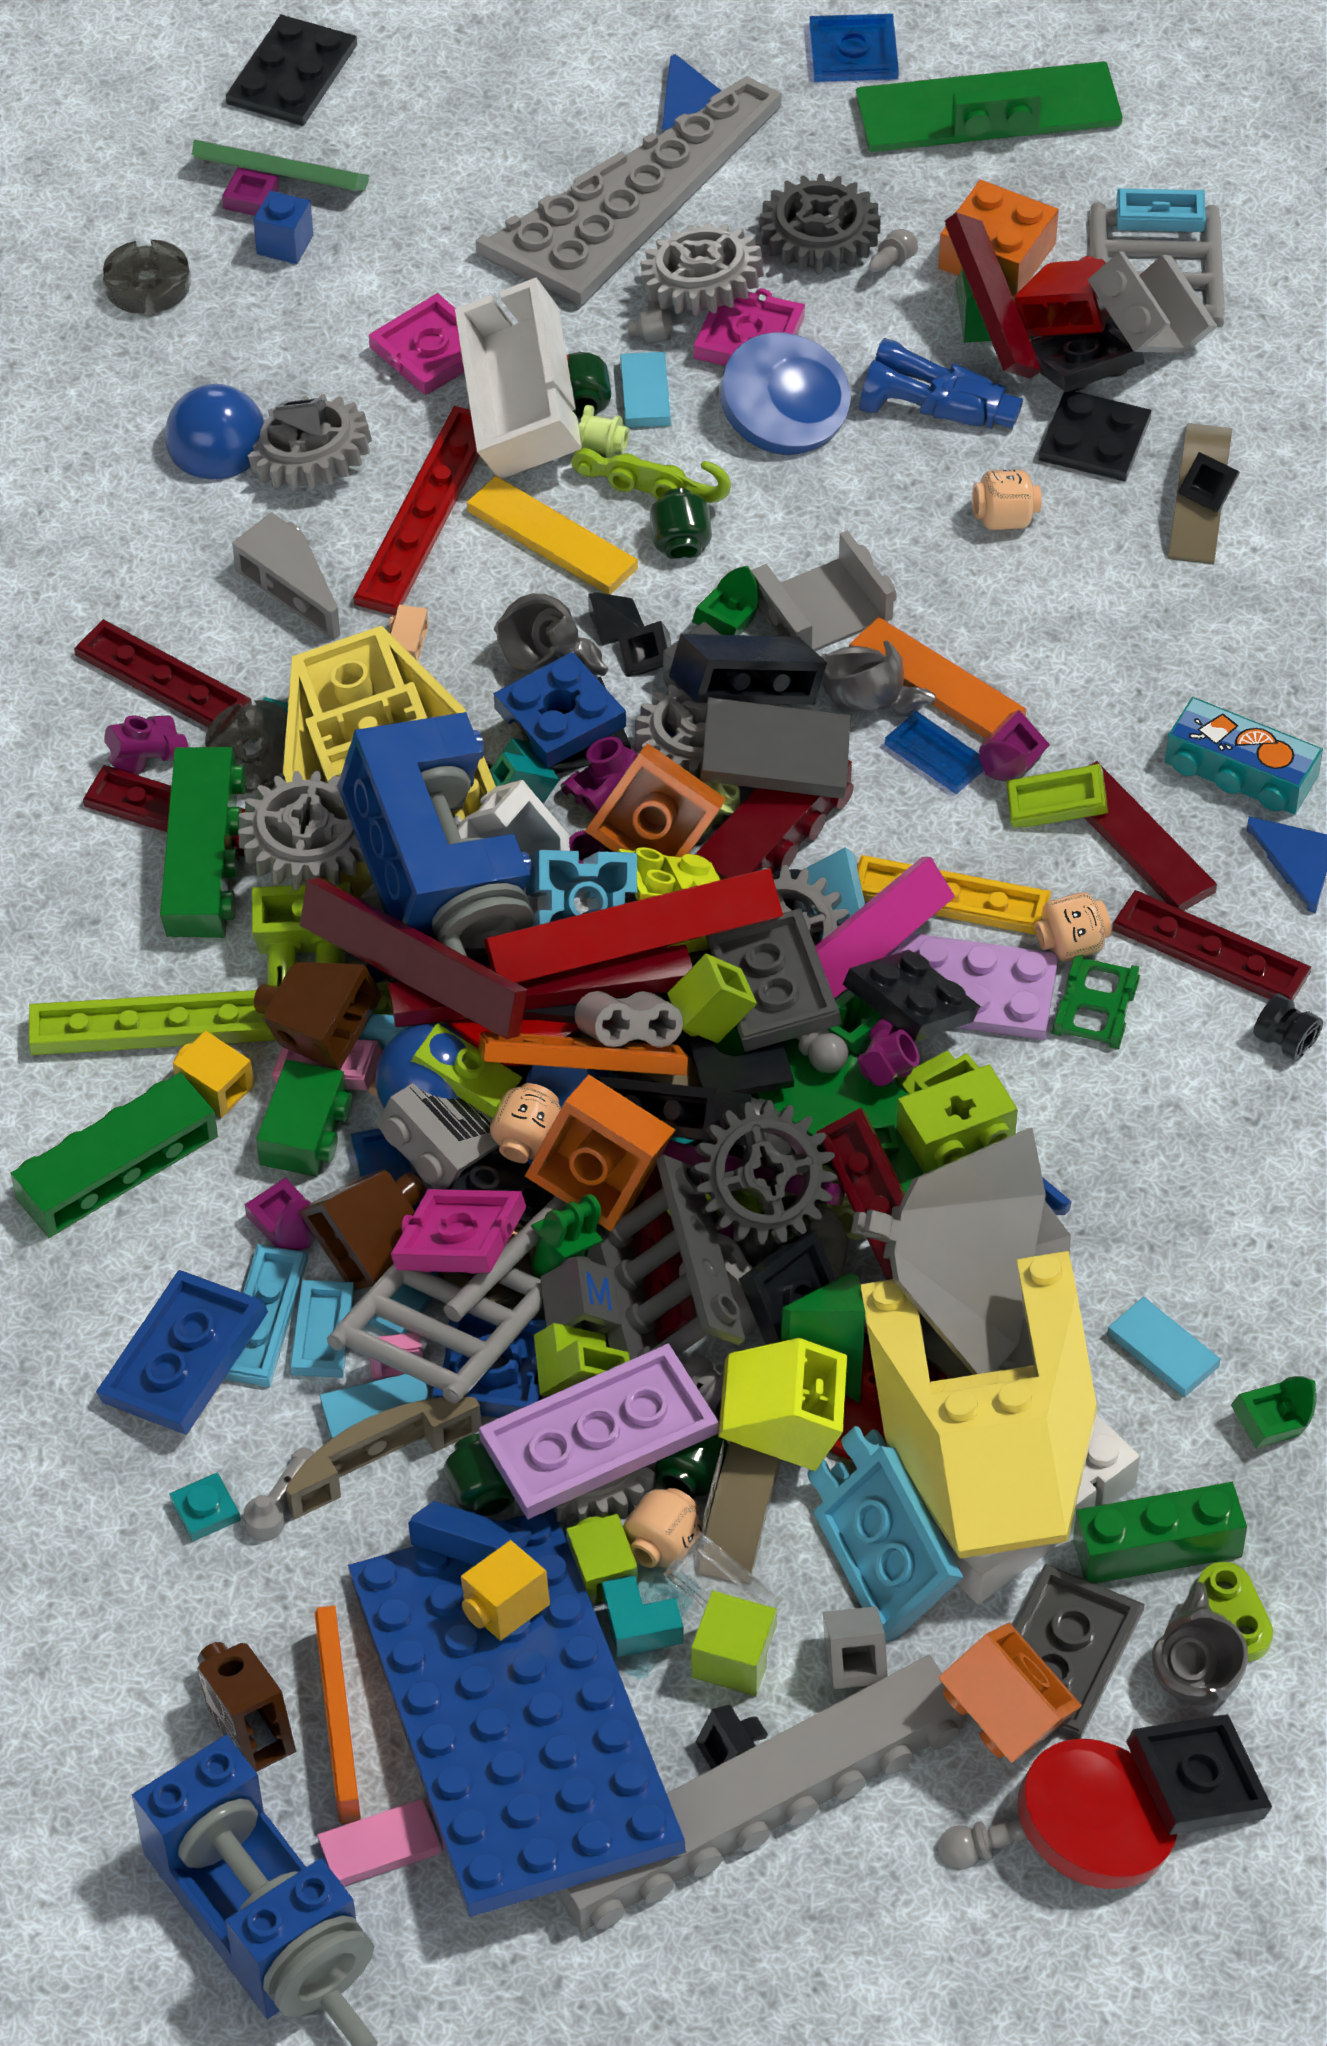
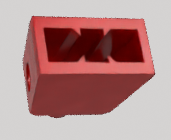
[1014,256,1109,337]

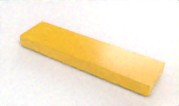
[467,476,638,595]
[857,855,1051,935]

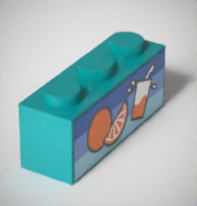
[1165,696,1323,815]

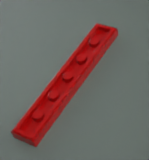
[353,406,480,616]
[483,868,783,984]

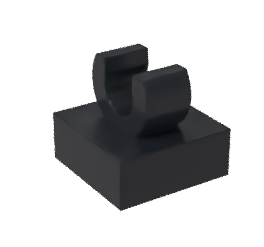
[695,1704,768,1769]

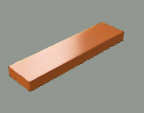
[849,617,1026,739]
[478,1031,688,1076]
[314,1605,361,1825]

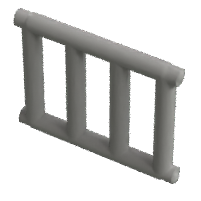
[1090,202,1225,327]
[327,1263,544,1404]

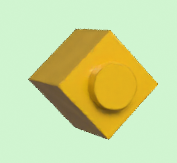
[172,1030,254,1119]
[461,1540,550,1641]

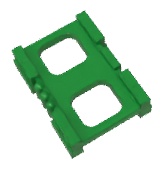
[1052,955,1140,1049]

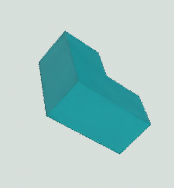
[490,738,560,803]
[602,1576,684,1657]

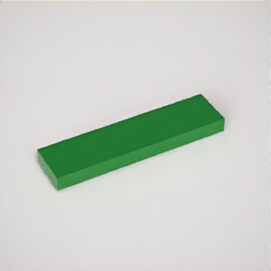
[191,140,370,191]

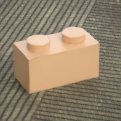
[389,605,429,661]

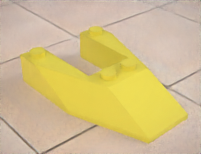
[283,625,496,899]
[860,1251,1097,1559]

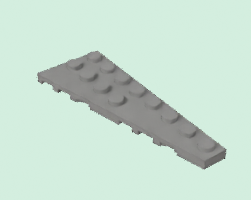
[476,76,781,306]

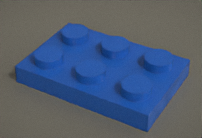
[96,1270,268,1435]

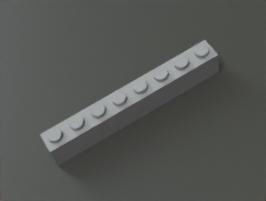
[556,1654,964,1932]

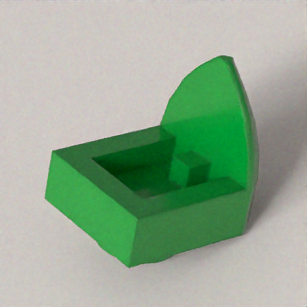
[692,566,759,635]
[1231,1376,1317,1449]

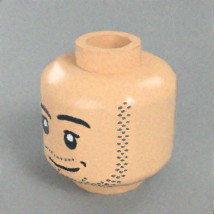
[972,469,1042,530]
[1035,892,1112,962]
[490,1083,561,1163]
[623,1488,703,1569]

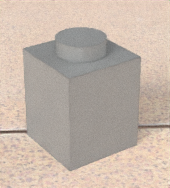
[823,1606,888,1689]

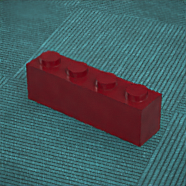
[694,760,854,880]

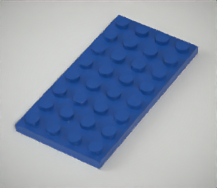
[348,1508,686,1917]

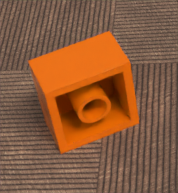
[938,179,1059,296]
[585,743,726,858]
[525,1075,675,1232]
[937,1622,1082,1763]

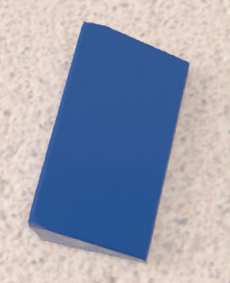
[408,1501,531,1565]

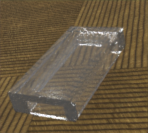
[663,1531,782,1610]

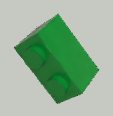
[256,1059,352,1177]

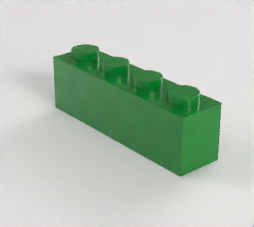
[160,747,246,938]
[10,1072,218,1239]

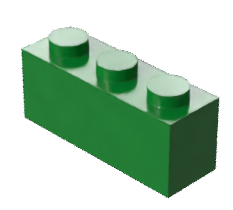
[1073,1481,1247,1584]

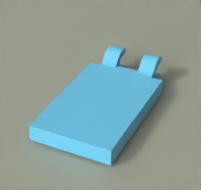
[807,1426,963,1642]

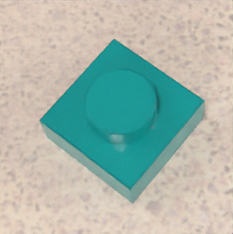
[169,1472,241,1542]

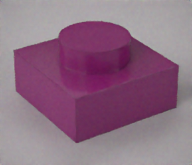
[222,167,279,216]

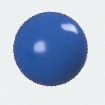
[165,384,265,479]
[375,1022,466,1108]

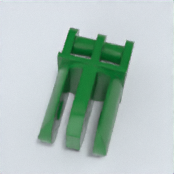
[531,1194,603,1279]

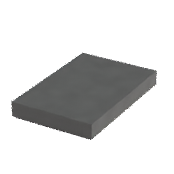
[700,697,851,799]
[706,908,842,1052]
[1013,1563,1145,1739]

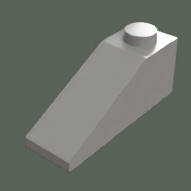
[232,512,340,640]

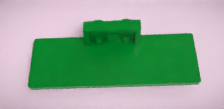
[856,61,1123,152]

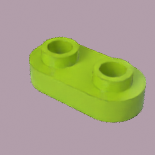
[1198,1562,1273,1662]

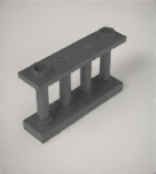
[587,1154,745,1360]

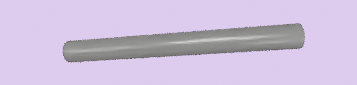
[444,1196,567,1322]

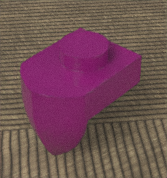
[979,710,1050,781]
[244,1178,316,1251]

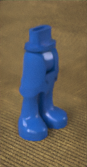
[859,338,1023,429]

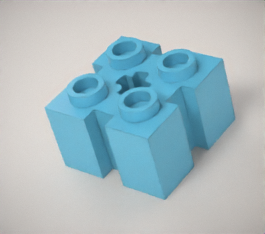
[526,850,637,927]

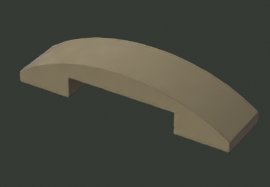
[1168,423,1233,564]
[286,1397,481,1520]
[697,1441,782,1587]

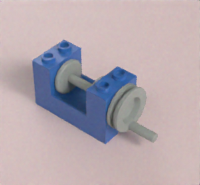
[337,712,534,958]
[131,1734,378,2046]

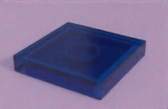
[809,13,899,82]

